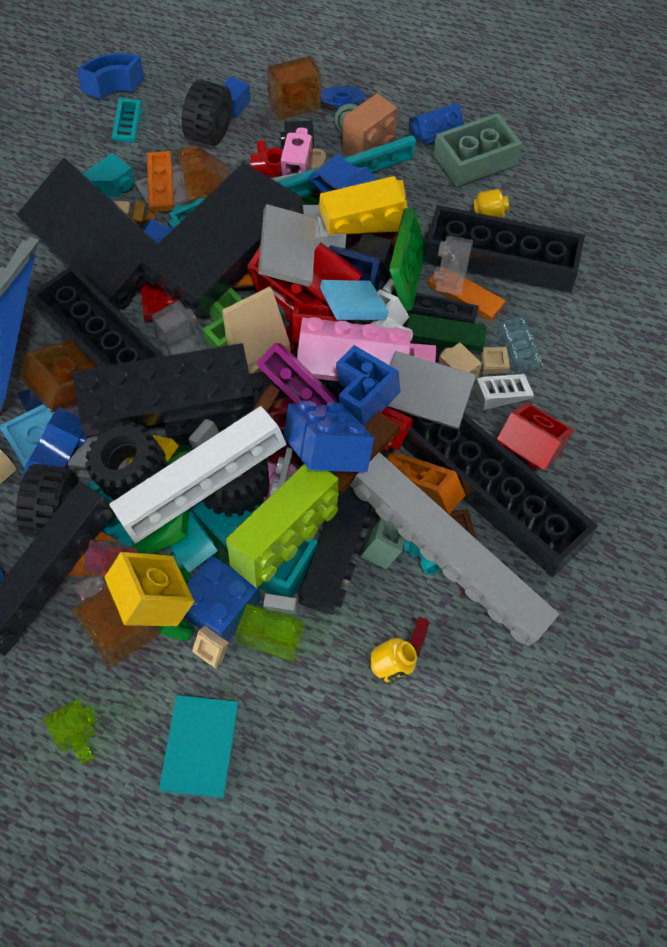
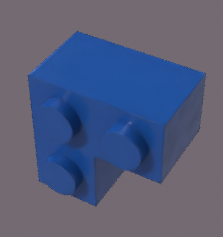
[336,345,401,426]

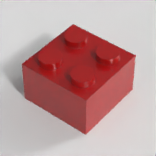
[497,402,575,470]

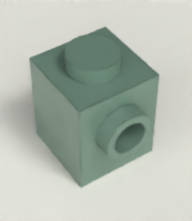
[361,518,405,569]

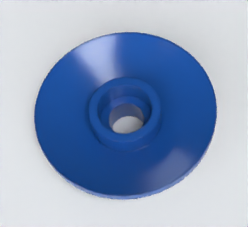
[320,86,365,110]

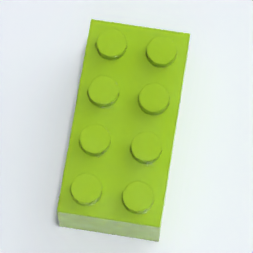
[226,464,339,588]

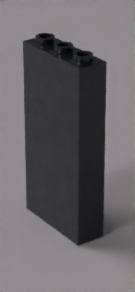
[17,158,158,311]
[140,163,304,314]

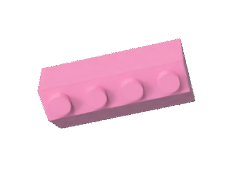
[297,317,410,381]

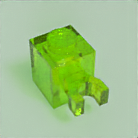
[43,699,98,765]

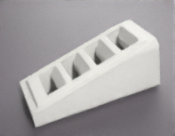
[474,374,534,410]

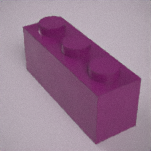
[256,343,340,407]

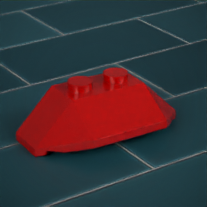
[248,247,329,323]

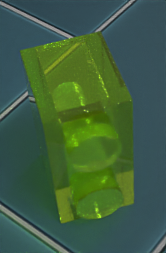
[236,604,305,663]

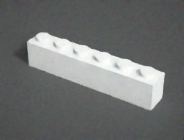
[109,406,287,544]

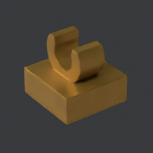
[130,200,155,227]

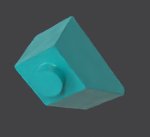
[84,153,135,197]

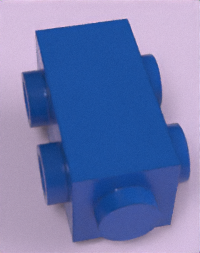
[408,103,464,144]

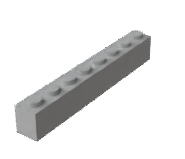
[351,452,559,646]

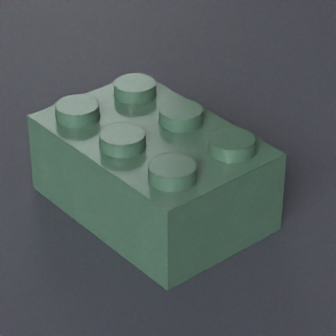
[434,113,522,187]

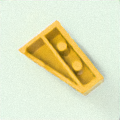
[319,176,406,235]

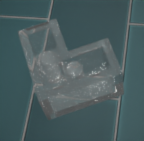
[152,301,211,356]

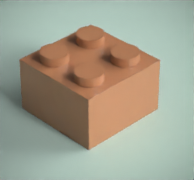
[342,93,398,156]

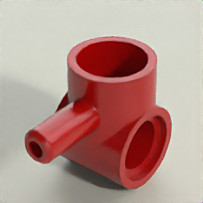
[250,140,283,178]

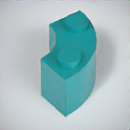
[169,508,218,573]

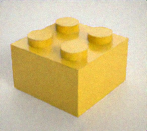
[104,552,195,626]

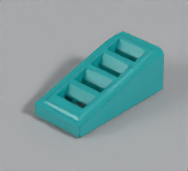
[112,98,144,143]

